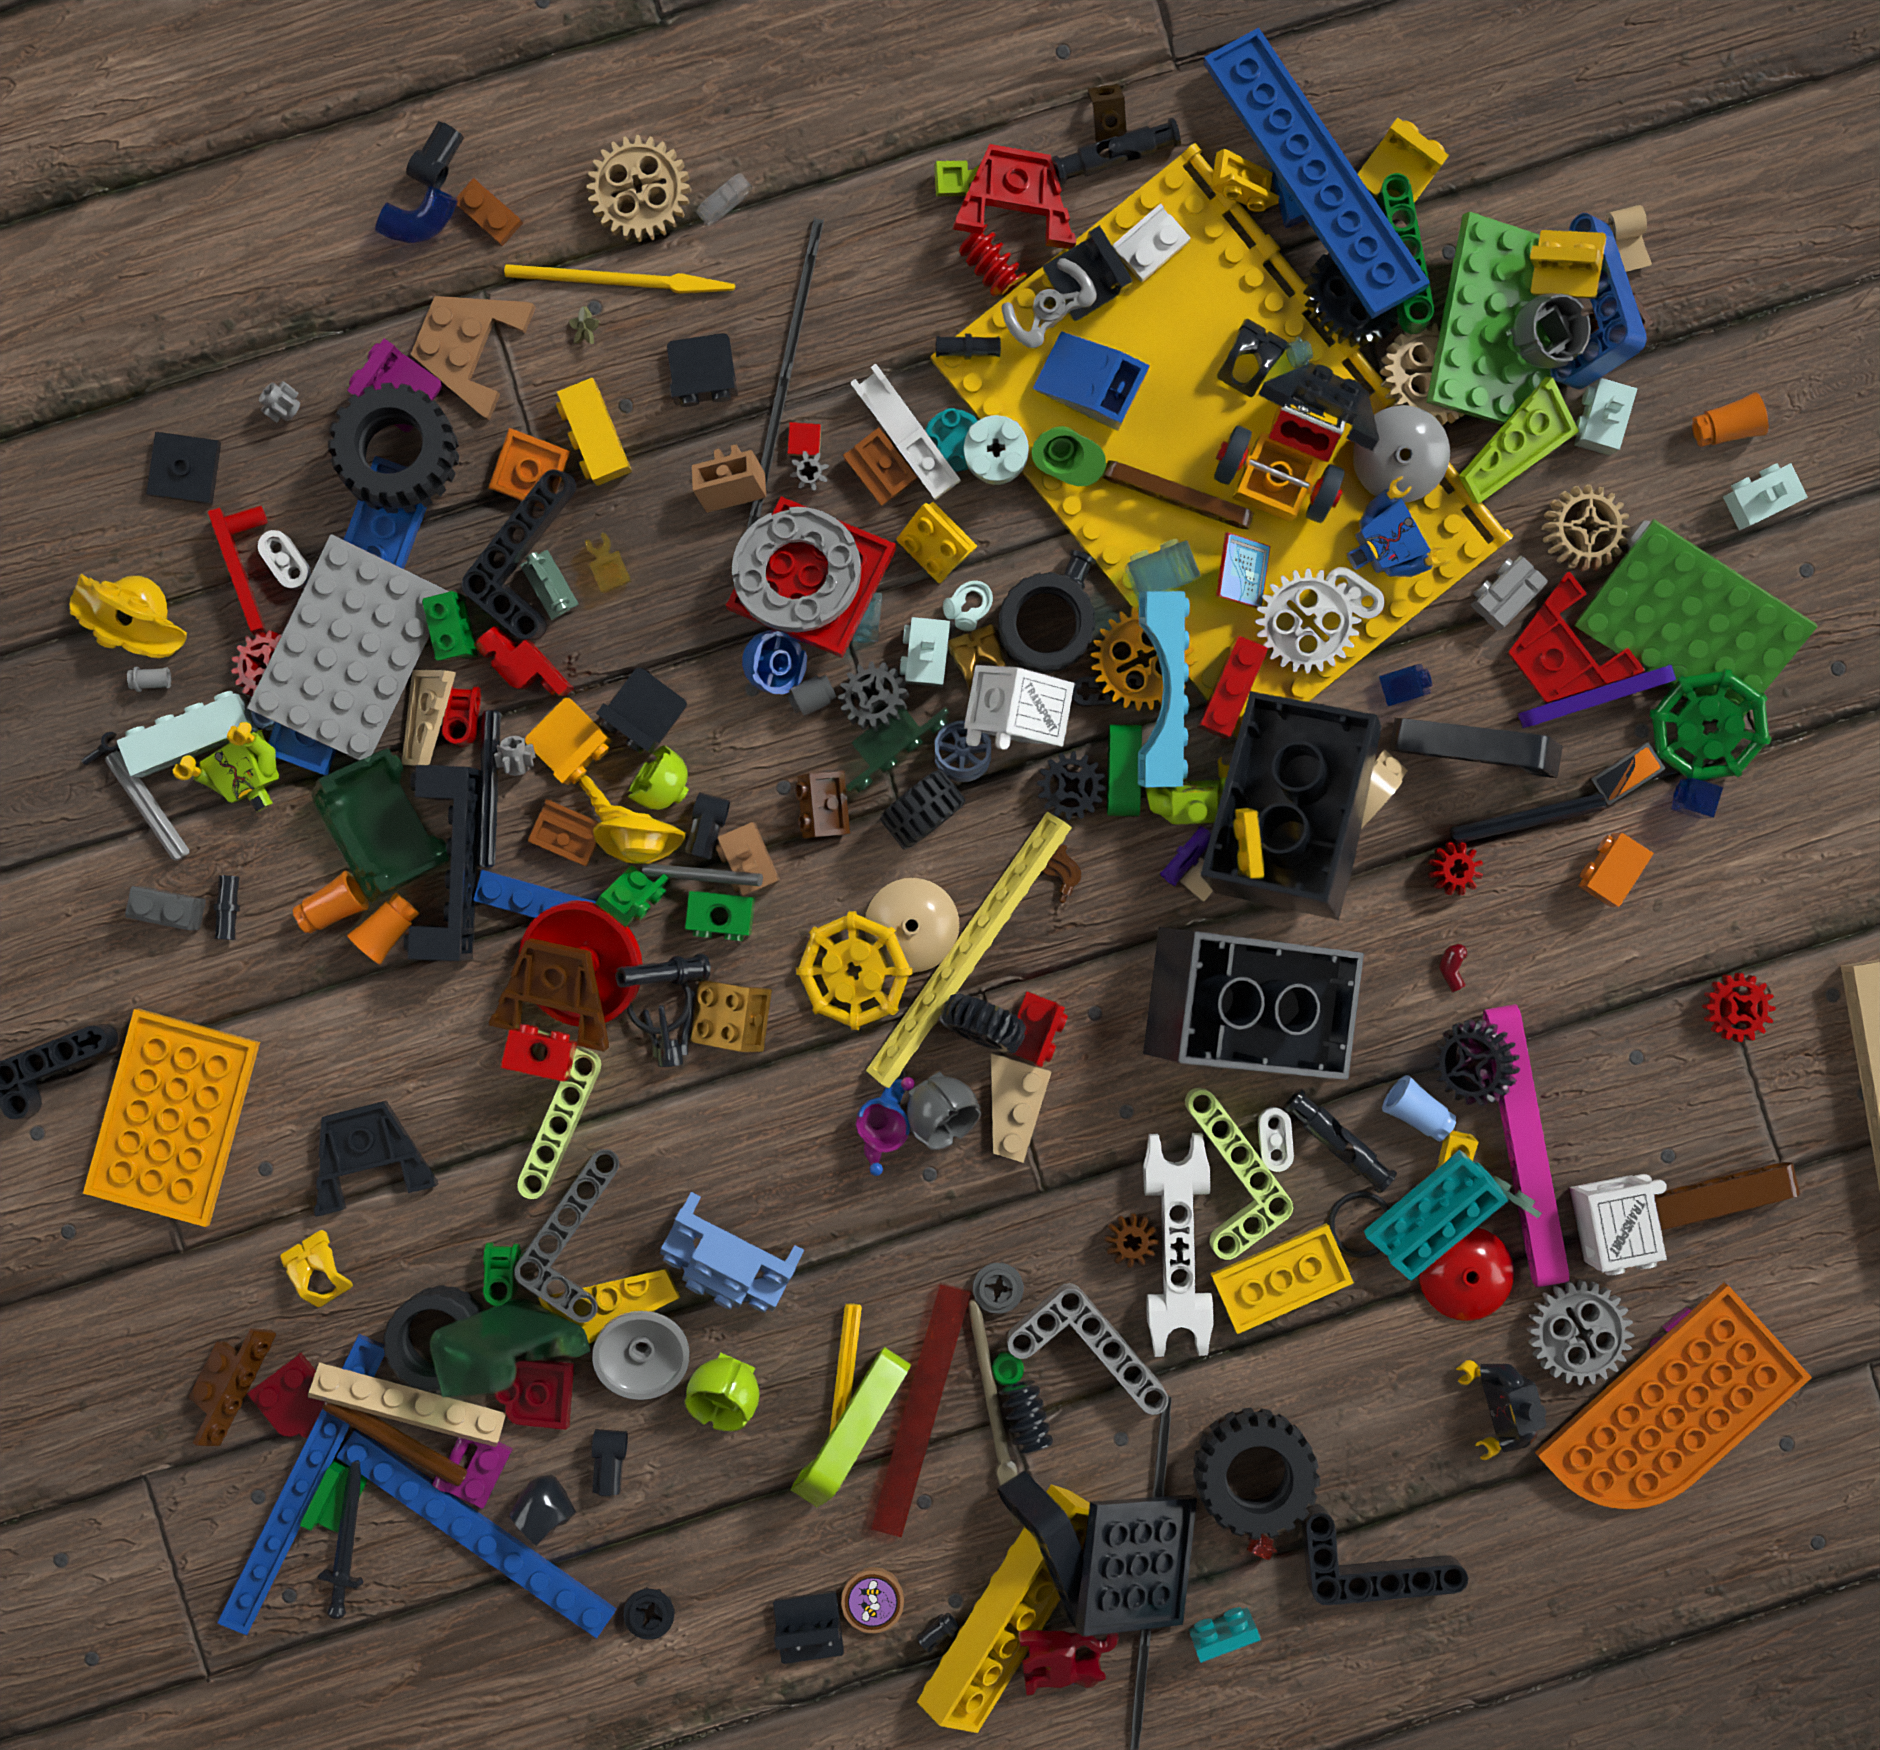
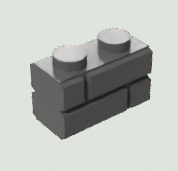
[125,886,206,930]

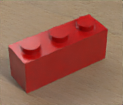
[1197,636,1268,740]

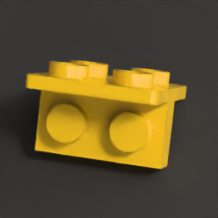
[1530,230,1606,299]
[897,502,978,583]

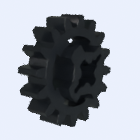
[1036,751,1106,821]

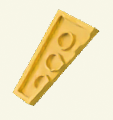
[538,1269,681,1356]

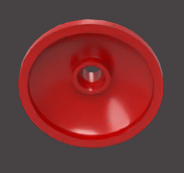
[1418,1227,1514,1321]

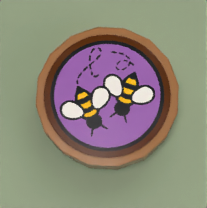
[841,1567,904,1634]

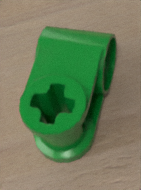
[483,1242,521,1306]

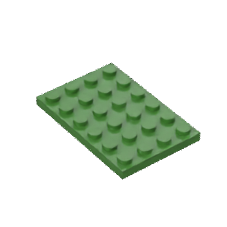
[1426,212,1552,425]
[1574,519,1817,717]

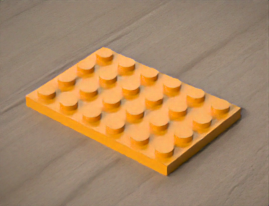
[83,1009,260,1227]

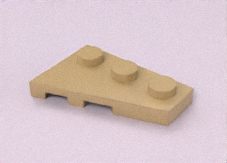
[402,670,456,766]
[991,1052,1051,1163]

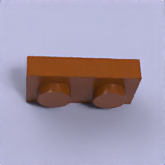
[453,178,523,247]

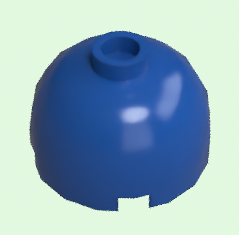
[742,630,807,694]

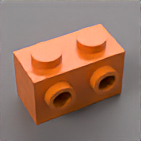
[1578,832,1654,907]

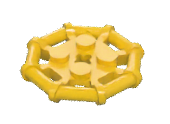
[796,911,913,1030]

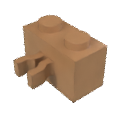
[692,444,766,513]
[716,822,780,896]

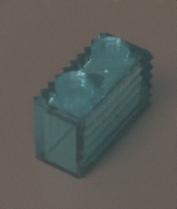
[1125,538,1201,603]

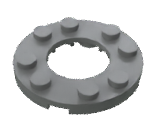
[732,507,861,632]

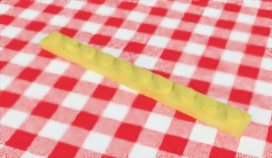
[866,812,1072,1088]

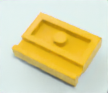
[1234,808,1264,878]

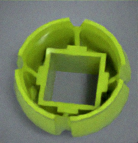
[685,1352,759,1432]

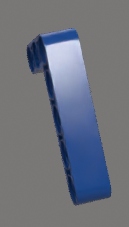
[1551,213,1647,390]

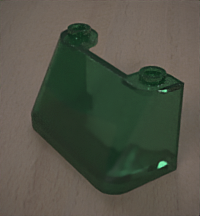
[311,748,450,903]
[430,1298,590,1398]

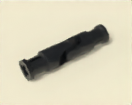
[1052,117,1181,185]
[1283,1088,1397,1193]

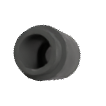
[787,674,837,716]

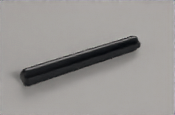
[477,710,501,867]
[1450,794,1606,844]

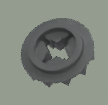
[973,1262,1024,1314]

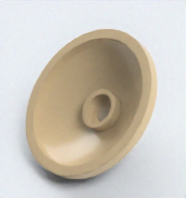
[865,878,959,973]

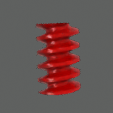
[959,224,1027,297]

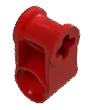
[442,685,481,747]

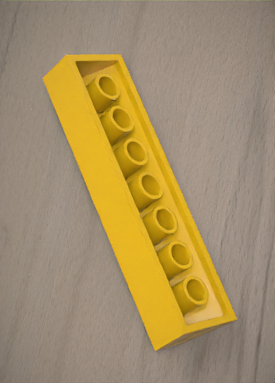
[917,1484,1090,1733]

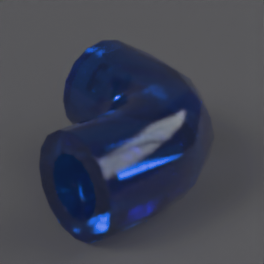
[375,186,458,244]

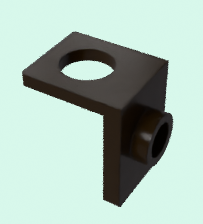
[1087,84,1127,142]

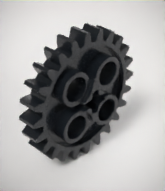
[1303,253,1399,347]

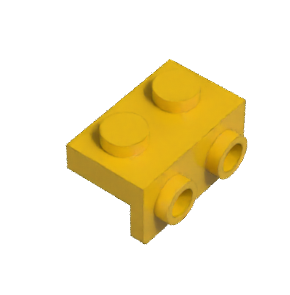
[1211,149,1279,212]

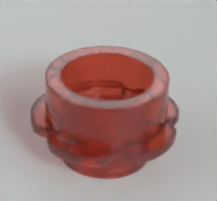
[1247,1534,1277,1560]

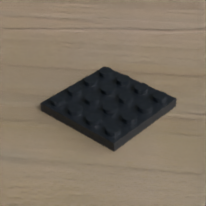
[1075,1495,1197,1636]

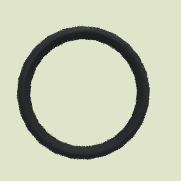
[626,981,692,1034]
[1328,1191,1390,1258]

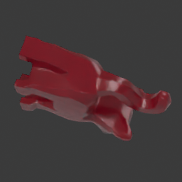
[1019,1630,1119,1696]

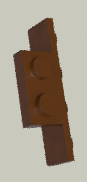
[188,1328,276,1446]

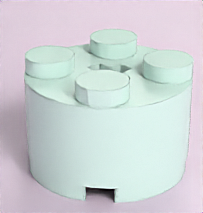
[964,415,1028,485]

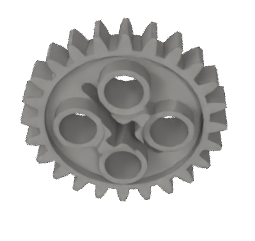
[1527,1279,1634,1385]

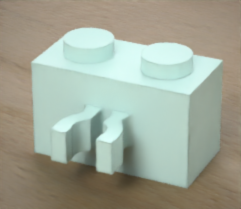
[1574,378,1638,456]
[1723,463,1808,530]
[900,617,950,687]

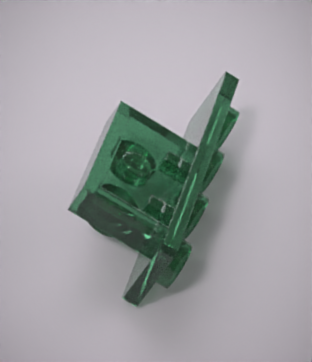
[845,707,950,793]

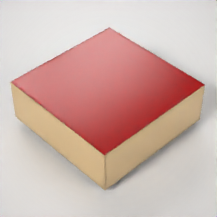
[787,422,822,457]

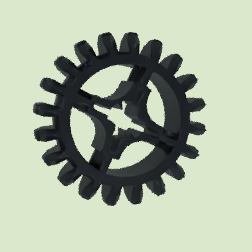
[940,994,1027,1053]
[1432,1019,1520,1106]

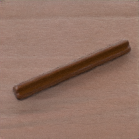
[323,1402,468,1486]

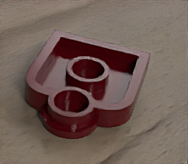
[247,1352,325,1439]
[494,1359,574,1430]

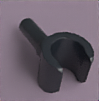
[81,732,120,765]

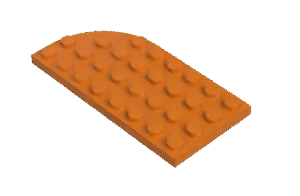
[1535,1282,1812,1509]

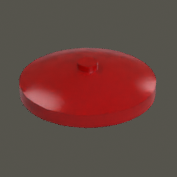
[519,900,643,1027]

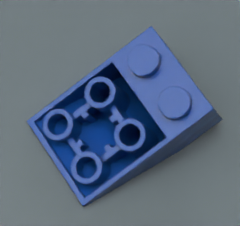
[1033,331,1150,431]

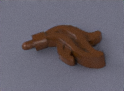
[1042,844,1082,903]

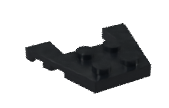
[1258,363,1379,452]
[314,1100,439,1217]

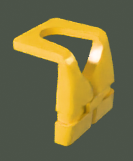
[280,1230,353,1307]

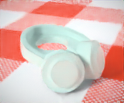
[943,581,993,631]

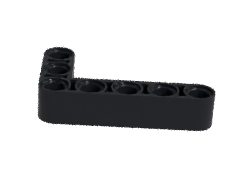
[462,469,576,640]
[1389,718,1563,778]
[997,1470,1084,1629]
[1301,1504,1469,1605]

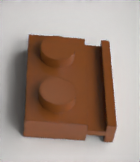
[843,427,918,507]
[528,799,601,867]

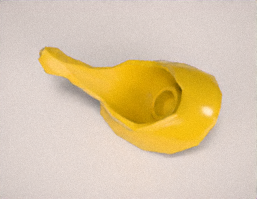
[579,775,685,864]

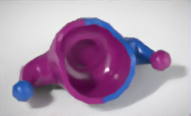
[855,1077,915,1176]

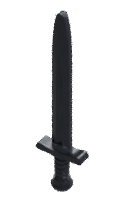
[318,1460,364,1619]

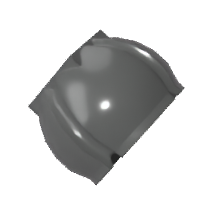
[1510,293,1591,369]
[907,1072,981,1150]

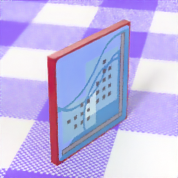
[1216,532,1271,608]

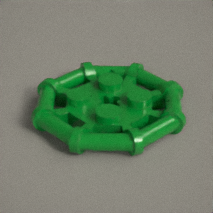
[1649,668,1772,784]

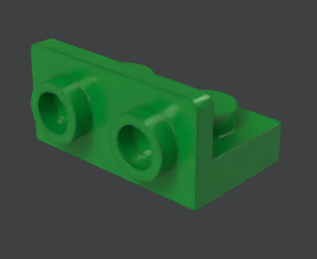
[422,591,478,661]
[595,865,668,927]

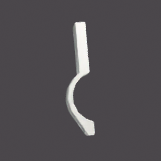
[851,364,961,500]

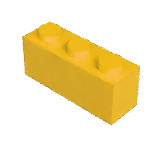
[556,378,632,486]

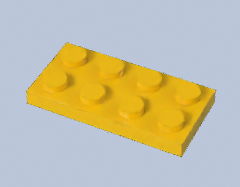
[1211,1223,1354,1334]

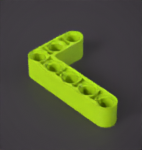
[791,1347,911,1508]

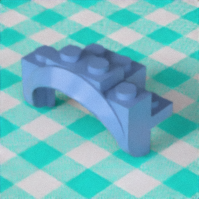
[660,1192,804,1313]

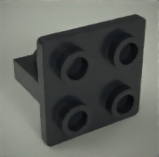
[773,1591,844,1664]

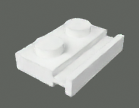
[1113,203,1191,283]

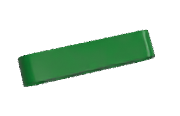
[1377,173,1434,334]

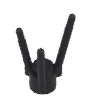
[643,990,695,1067]

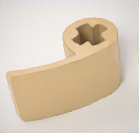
[1606,205,1652,272]

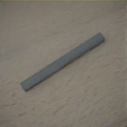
[642,863,763,886]

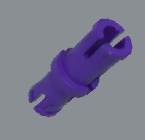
[1159,826,1211,887]

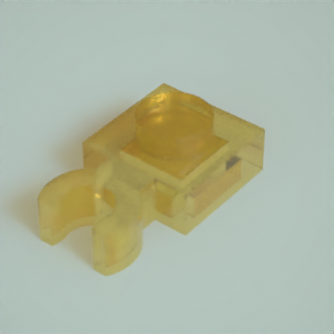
[585,533,632,594]

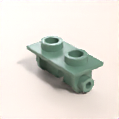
[520,550,579,620]

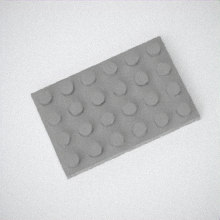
[247,534,449,764]

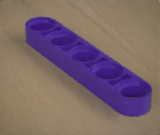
[1518,664,1676,728]

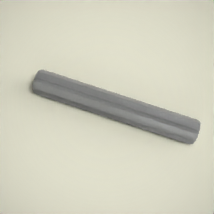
[105,751,189,861]

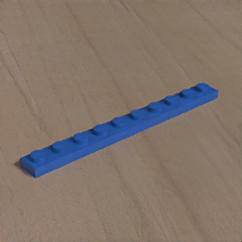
[217,1334,385,1635]
[336,1429,617,1639]

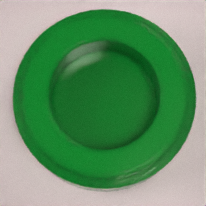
[992,1351,1024,1385]

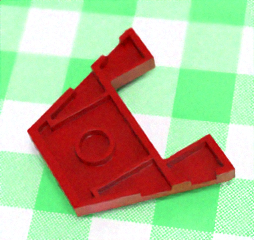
[953,144,1076,250]
[1507,571,1645,704]

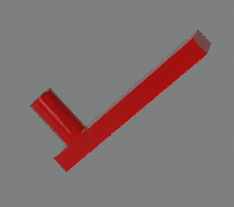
[207,505,268,637]

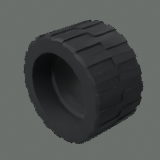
[998,572,1096,674]
[383,1285,490,1391]

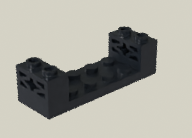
[403,764,480,961]

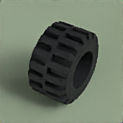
[879,770,966,850]

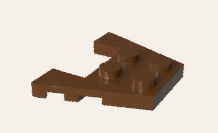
[489,938,609,1052]

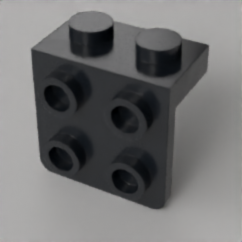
[667,333,738,407]
[596,668,687,754]

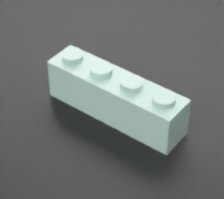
[116,691,259,778]

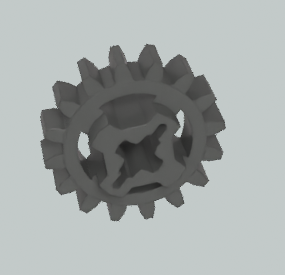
[838,661,909,731]

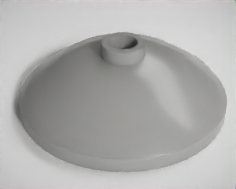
[1353,405,1450,503]
[592,1311,689,1400]

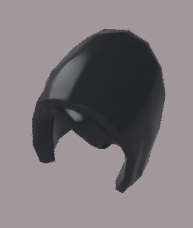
[509,1474,576,1546]

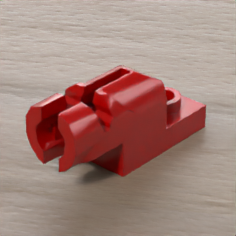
[474,626,574,697]

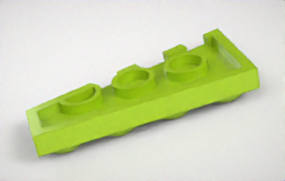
[1459,377,1579,504]

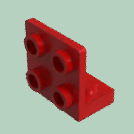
[1012,991,1068,1068]

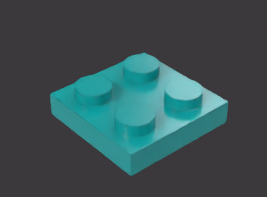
[1189,1607,1261,1663]

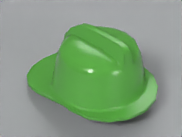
[1032,426,1106,486]

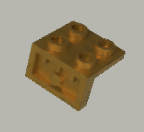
[691,980,772,1052]

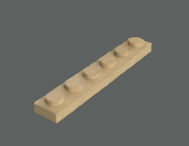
[308,1363,506,1447]

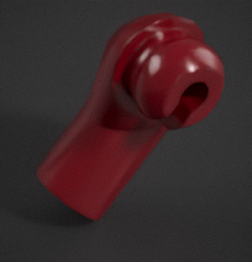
[1439,943,1467,992]

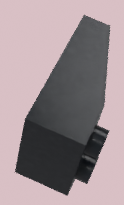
[1200,691,1382,920]
[1143,927,1364,1080]

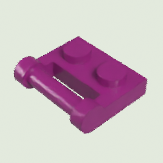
[432,1437,513,1509]

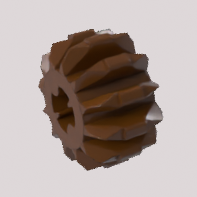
[1104,1212,1159,1268]

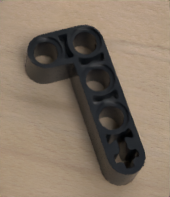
[0,1024,119,1120]

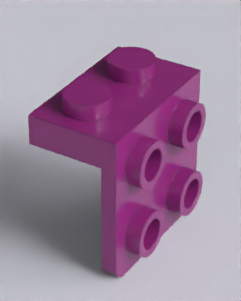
[347,338,442,433]

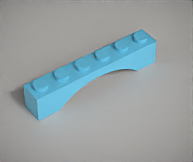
[1138,591,1189,787]

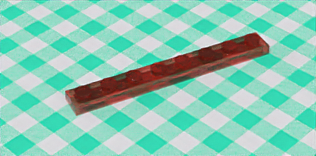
[871,1282,971,1538]

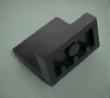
[1043,225,1133,322]

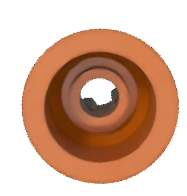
[1692,392,1769,447]
[292,871,369,934]
[347,893,419,965]

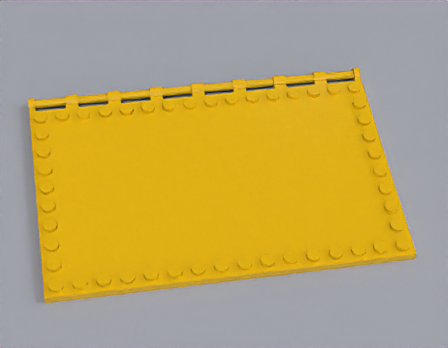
[930,143,1513,738]

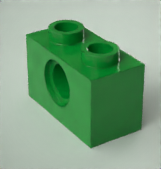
[685,891,755,941]

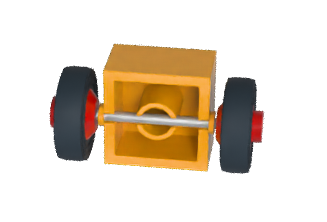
[1214,426,1345,523]

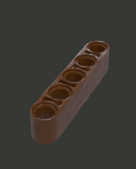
[1654,1162,1800,1230]

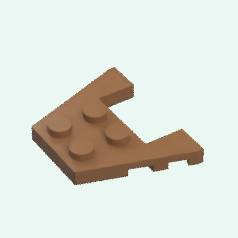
[410,296,536,421]

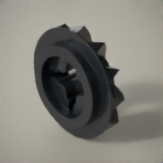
[624,1587,675,1640]

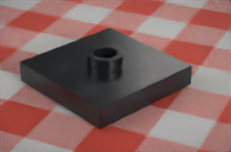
[146,432,221,505]

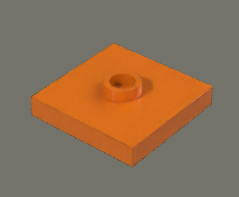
[489,428,571,510]

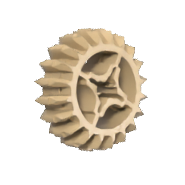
[1541,485,1631,572]

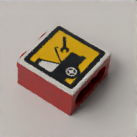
[1268,396,1345,462]

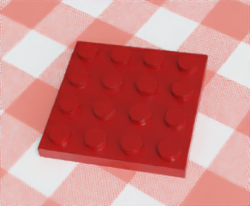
[726,496,897,658]

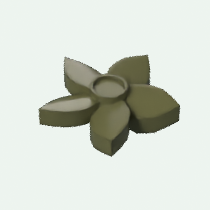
[569,306,599,344]

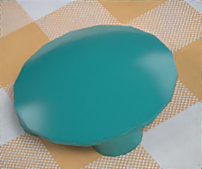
[925,408,978,473]

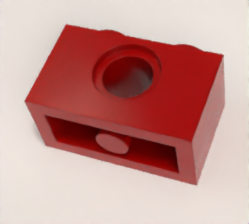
[501,1024,577,1082]

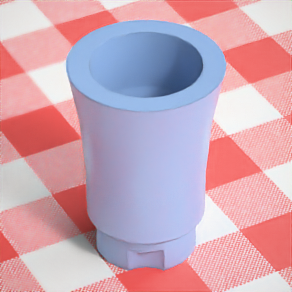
[1382,1075,1456,1142]

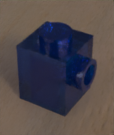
[1671,778,1723,819]

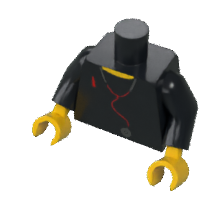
[1456,1360,1547,1460]

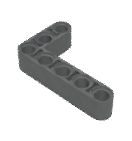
[515,1149,619,1323]

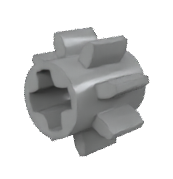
[259,381,300,423]
[790,451,829,490]
[494,736,536,776]

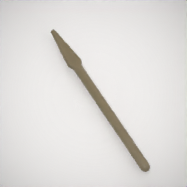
[968,1299,1020,1526]

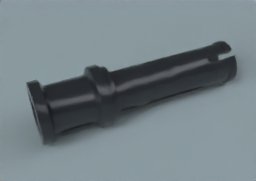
[615,953,711,988]

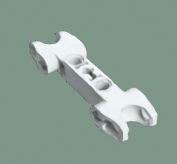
[1143,1133,1213,1357]

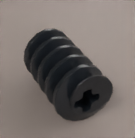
[999,1380,1053,1453]

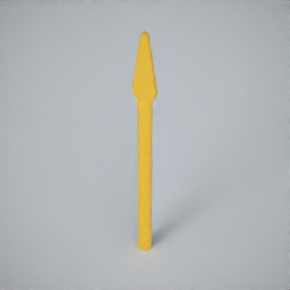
[504,264,735,294]

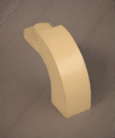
[1361,749,1408,829]

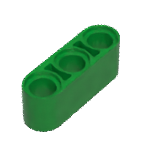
[1106,724,1142,817]

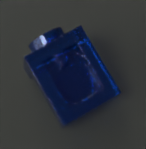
[1379,664,1433,706]

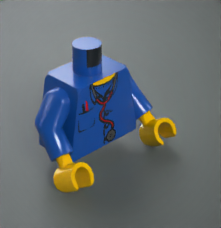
[1347,476,1450,578]

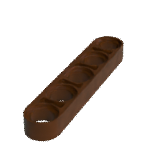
[1102,460,1254,530]

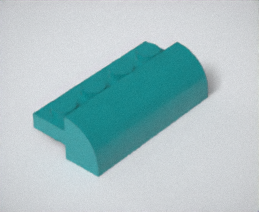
[1364,1150,1508,1281]

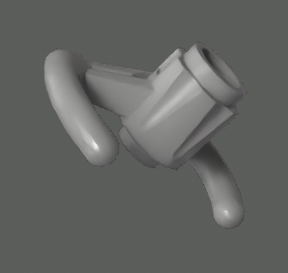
[1001,258,1097,349]

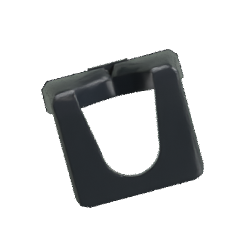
[1217,319,1289,397]

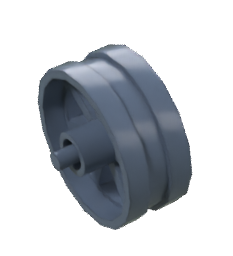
[935,721,991,782]

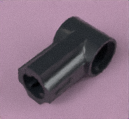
[406,121,464,191]
[685,792,730,859]
[592,1429,628,1496]

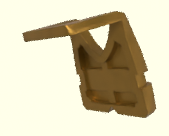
[947,624,1007,693]

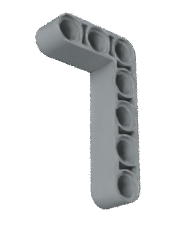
[1007,1283,1168,1415]

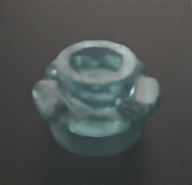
[1286,337,1313,368]

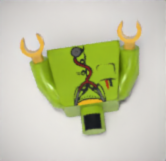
[173,722,279,812]
[1145,757,1230,824]

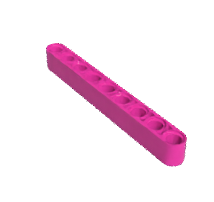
[1483,1004,1569,1288]

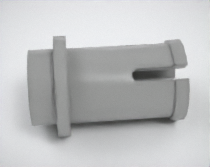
[127,667,171,692]

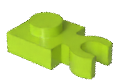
[934,161,980,196]

